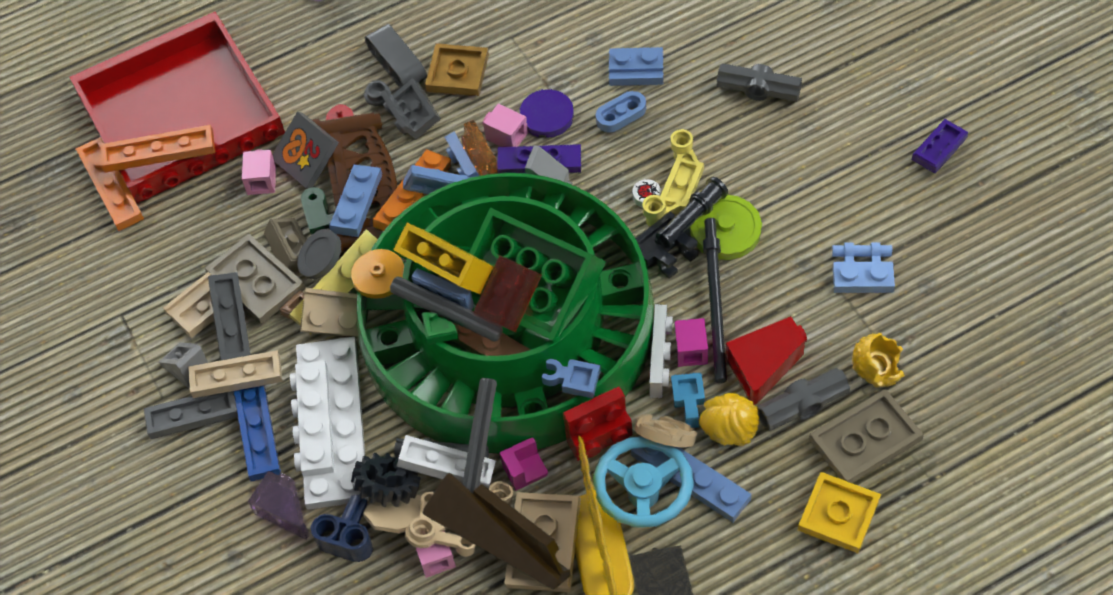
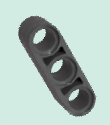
[364,24,427,88]

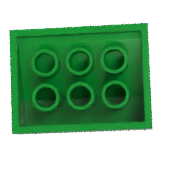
[469,208,606,342]

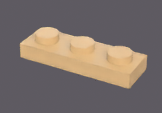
[188,350,283,398]

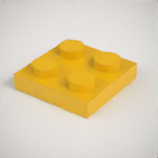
[798,472,881,554]

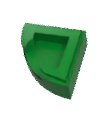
[422,312,459,345]

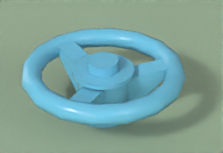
[593,436,694,528]

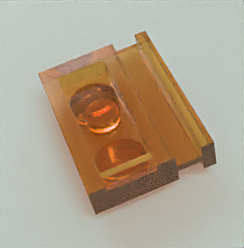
[461,120,497,176]

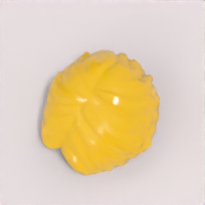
[852,333,905,388]
[699,393,759,446]

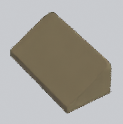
[264,218,307,271]

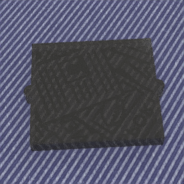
[629,545,693,595]

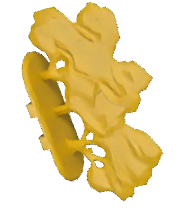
[575,436,634,595]

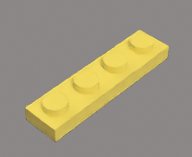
[289,229,378,335]

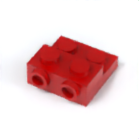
[563,386,633,461]

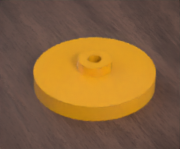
[351,249,404,298]

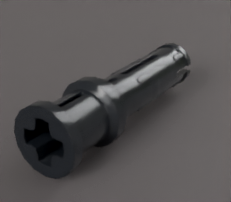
[656,176,729,248]

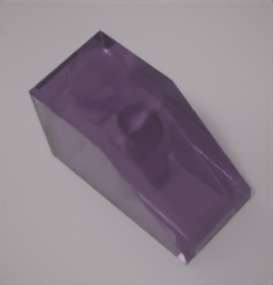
[248,471,310,540]

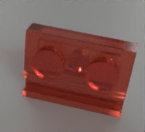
[474,256,542,332]

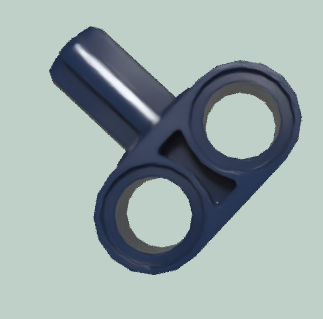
[311,494,373,562]

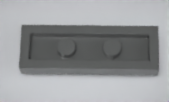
[208,272,251,361]
[144,391,238,439]

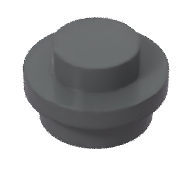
[364,80,391,106]

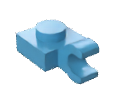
[671,373,705,428]

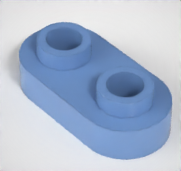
[596,91,646,132]

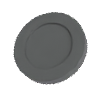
[298,229,341,279]

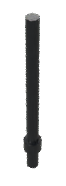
[703,218,727,383]

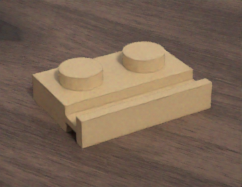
[163,272,214,339]
[300,288,359,339]

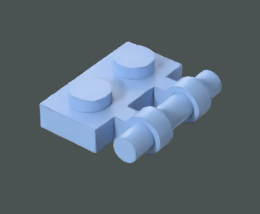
[832,242,895,293]

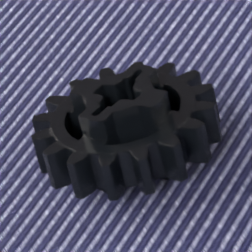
[351,453,421,507]

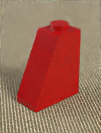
[725,316,807,405]

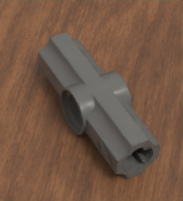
[716,63,802,102]
[757,368,850,431]

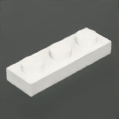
[650,304,673,398]
[397,435,496,488]

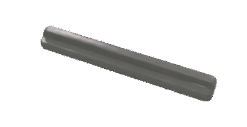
[390,276,503,342]
[462,378,497,493]

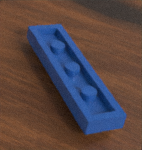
[234,385,281,482]

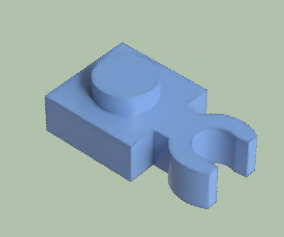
[542,359,600,398]

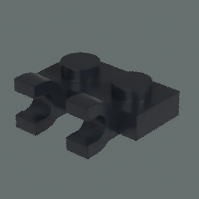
[635,211,699,279]

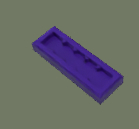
[497,144,581,174]

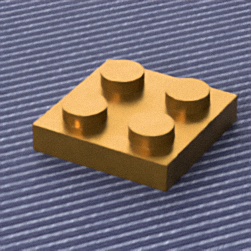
[425,43,489,96]

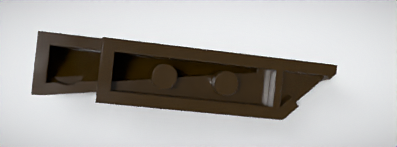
[423,473,571,589]

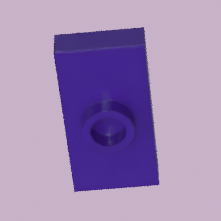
[912,119,969,174]

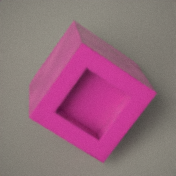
[675,318,708,367]
[500,437,548,491]

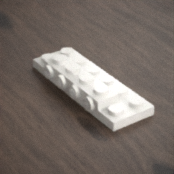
[290,336,369,510]

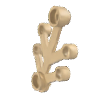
[405,481,513,557]

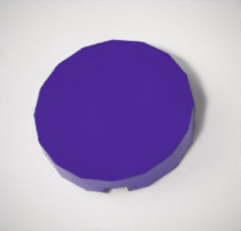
[520,89,574,138]

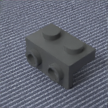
[381,78,441,140]

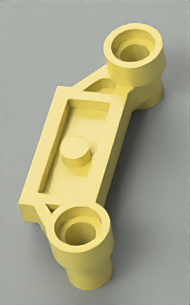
[642,129,704,227]

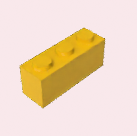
[393,223,494,294]

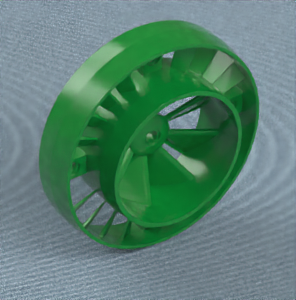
[357,173,654,454]

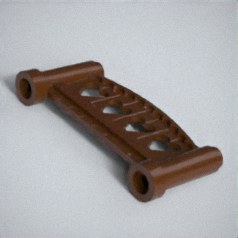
[311,112,397,256]

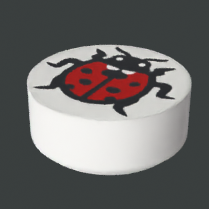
[632,179,661,208]

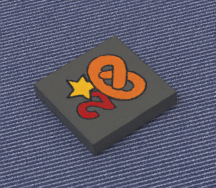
[272,112,339,188]

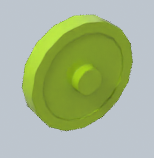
[690,195,762,260]

